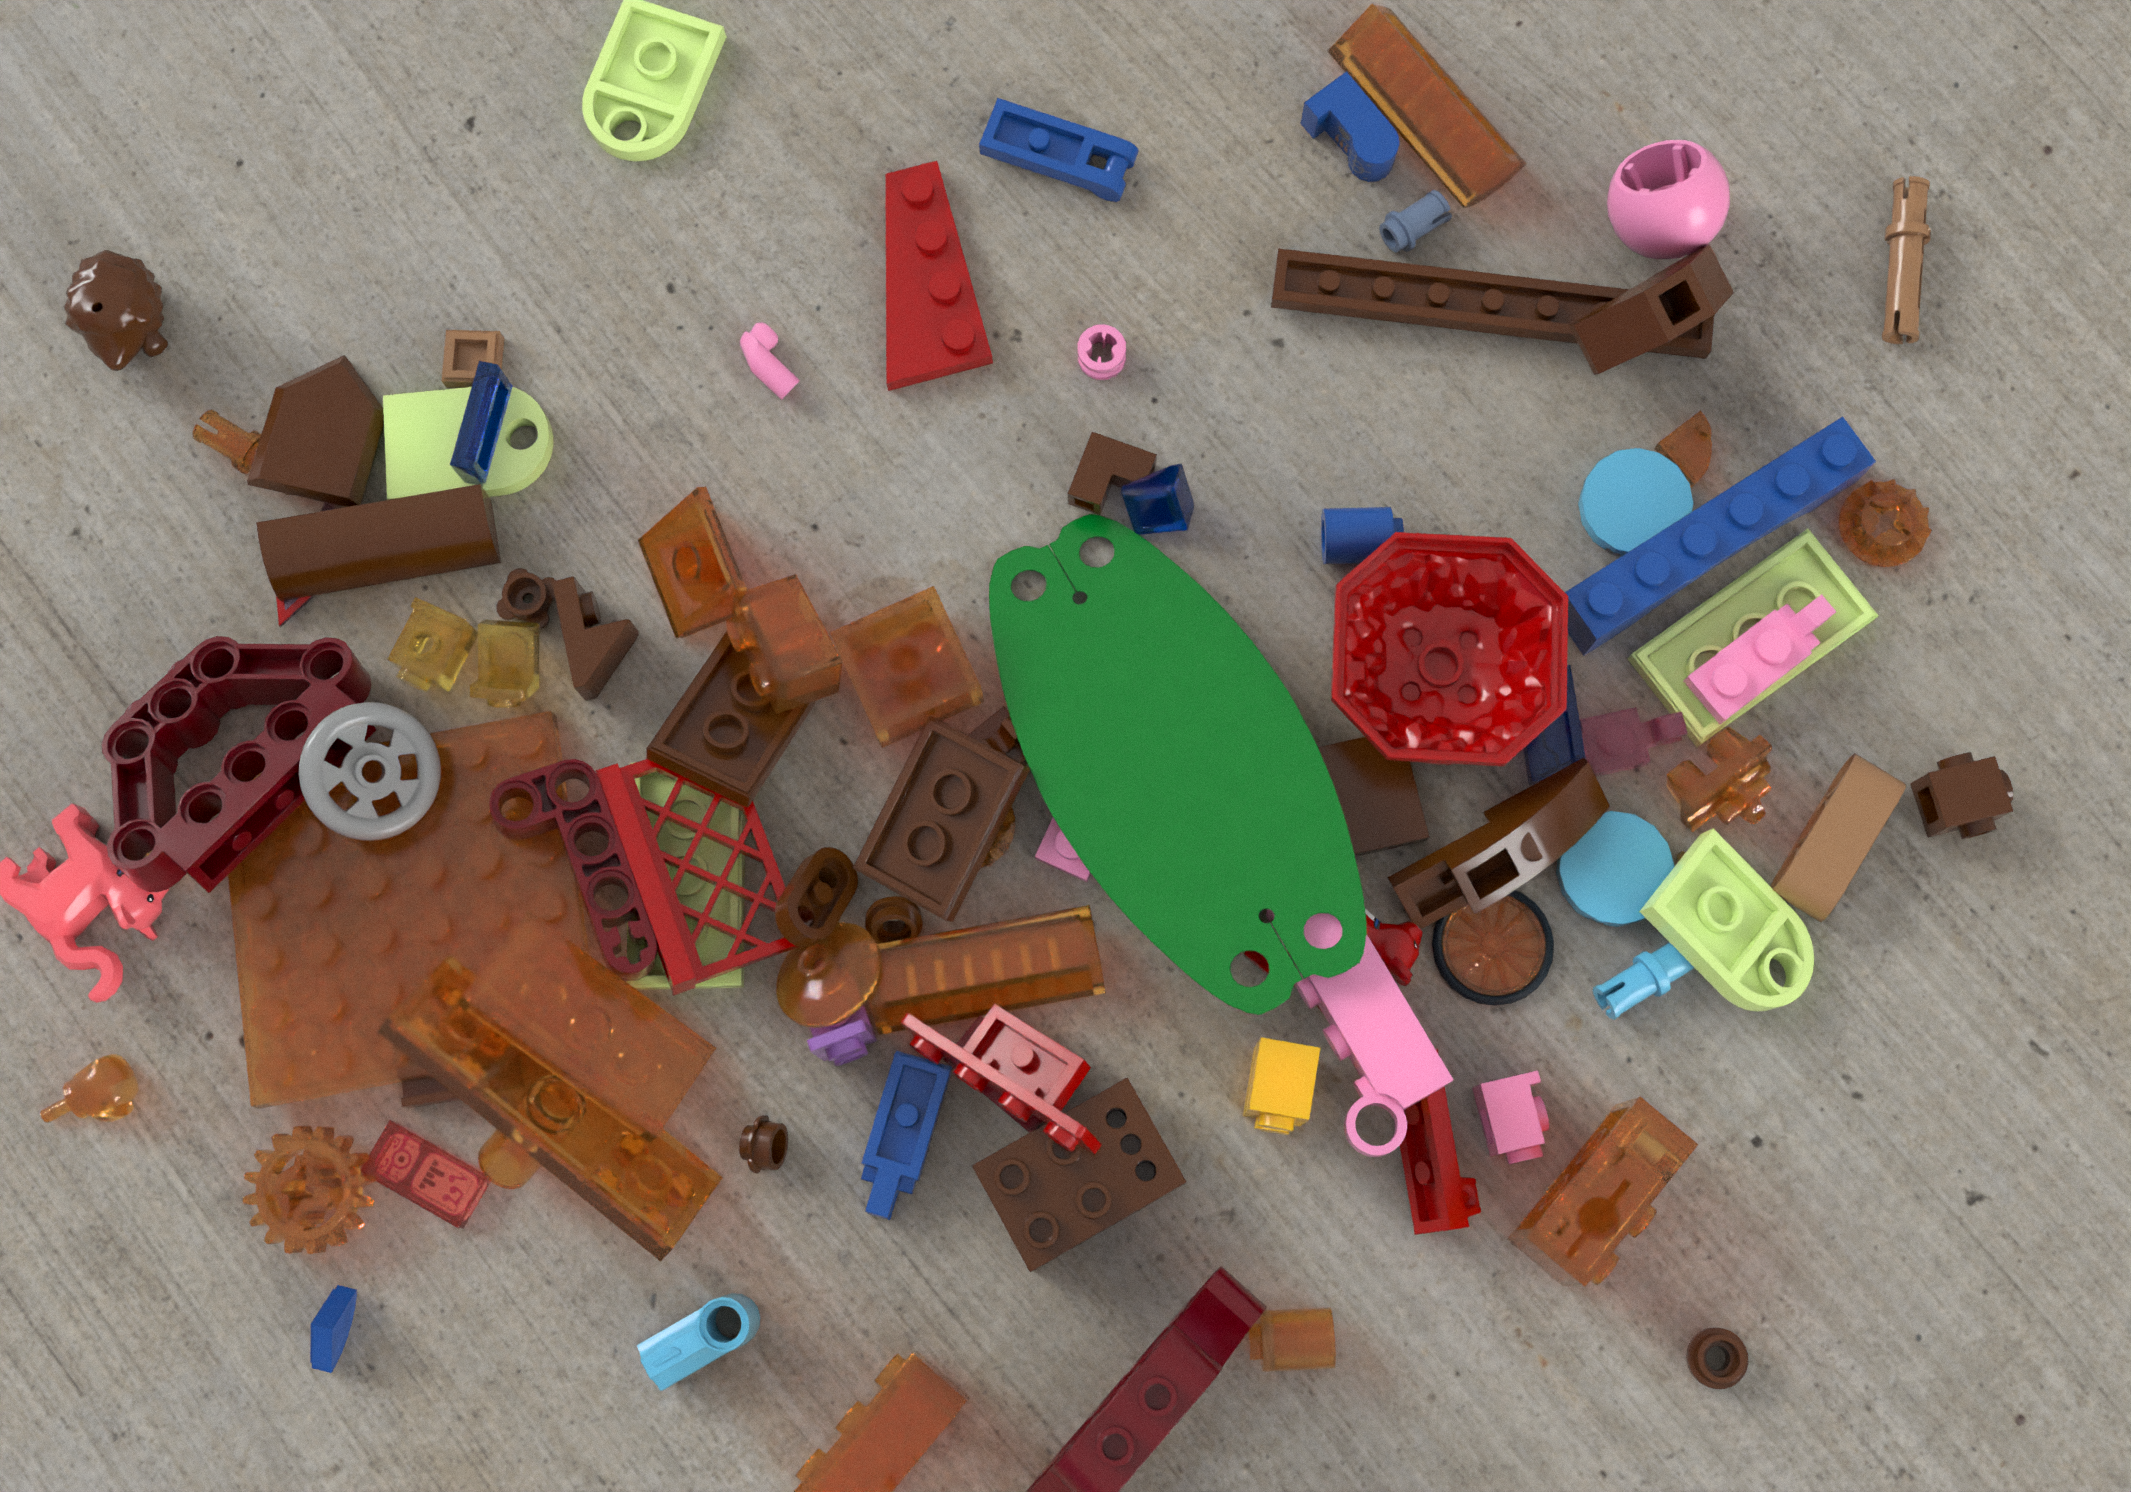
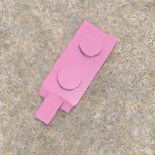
[1683,594,1836,724]

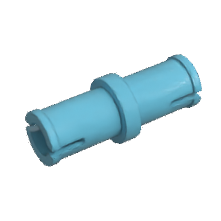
[1593,942,1694,1020]

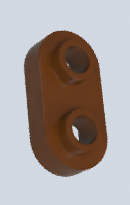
[775,847,858,947]

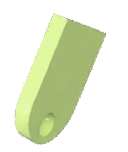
[582,0,727,161]
[383,385,554,500]
[1639,828,1814,1011]

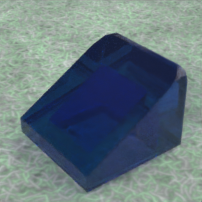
[1121,464,1194,535]

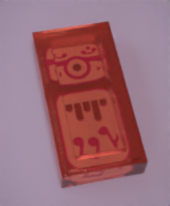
[359,1120,493,1229]

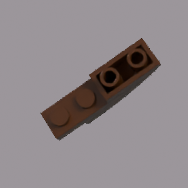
[1387,757,1610,929]

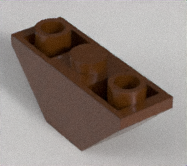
[1569,244,1734,375]

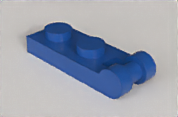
[979,98,1139,202]

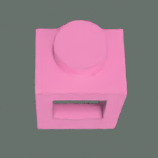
[1472,1071,1549,1164]

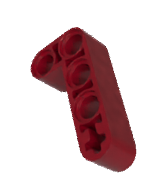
[489,759,657,981]

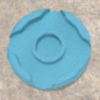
[1578,448,1694,557]
[1556,811,1674,927]

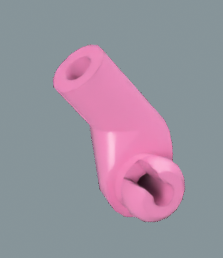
[740,323,800,400]

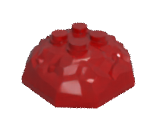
[1331,532,1568,766]

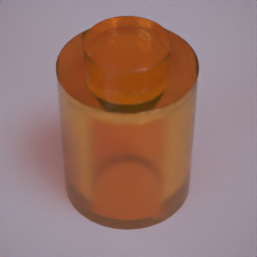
[1247,1307,1336,1372]

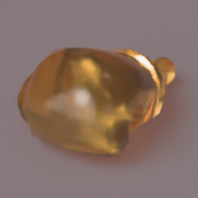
[40,1054,139,1123]

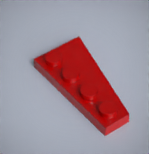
[885,160,993,391]

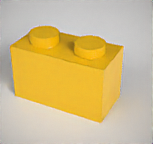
[1243,1037,1320,1135]

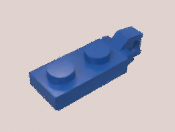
[861,1050,953,1220]

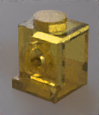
[387,597,479,692]

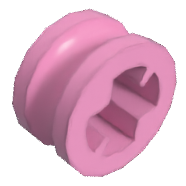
[1077,324,1126,380]

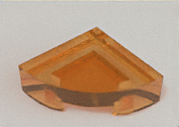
[1654,410,1712,489]

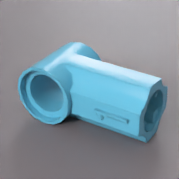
[637,1293,760,1391]

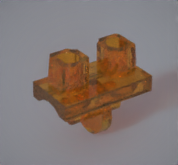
[1666,727,1772,832]

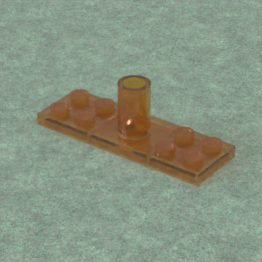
[377,955,723,1262]

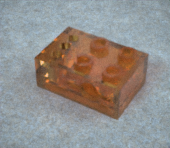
[1507,1097,1699,1287]

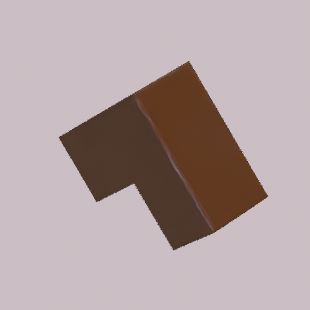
[1068,432,1157,515]

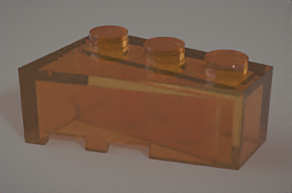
[794,1351,970,1492]

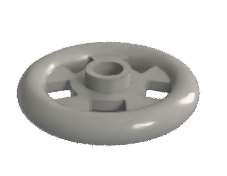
[299,702,441,840]

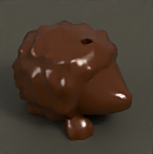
[64,250,168,371]

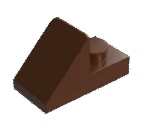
[552,576,639,701]

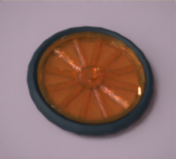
[1432,890,1554,1006]

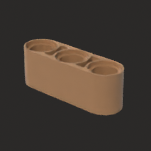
[1770,753,1906,922]

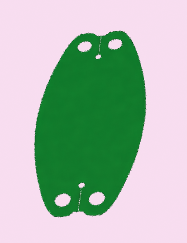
[989,514,1367,1015]

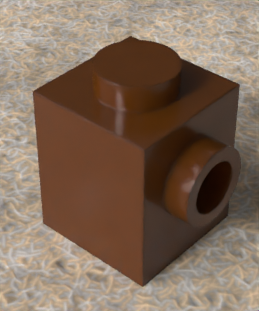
[1910,752,2013,839]

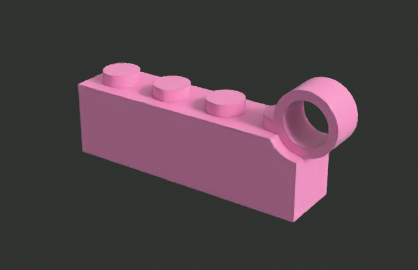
[1266,909,1453,1157]

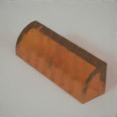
[1327,3,1527,208]
[863,905,1106,1035]

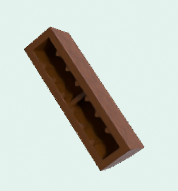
[256,484,501,601]

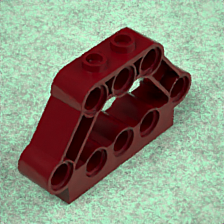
[101,636,377,893]
[1026,1266,1267,1492]

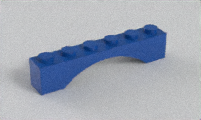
[1565,416,1876,656]

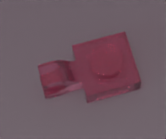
[1578,707,1688,777]

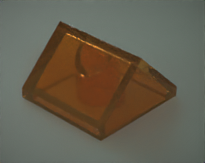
[638,487,757,638]

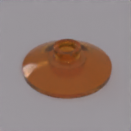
[776,922,882,1028]

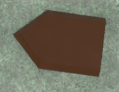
[247,355,384,507]

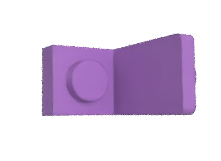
[798,974,878,1066]

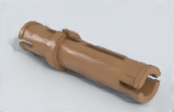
[1882,176,1931,344]

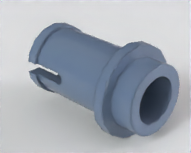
[1379,190,1452,253]

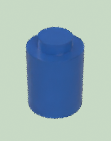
[1321,507,1404,564]

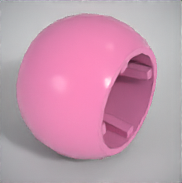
[1607,140,1730,259]

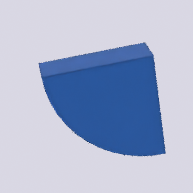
[310,1285,357,1373]

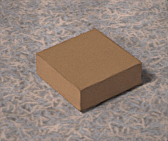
[441,330,505,388]

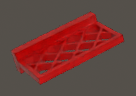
[596,759,798,996]

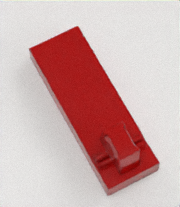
[1400,1049,1481,1235]

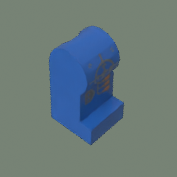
[1300,71,1400,182]

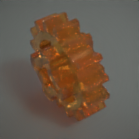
[243,1126,376,1254]

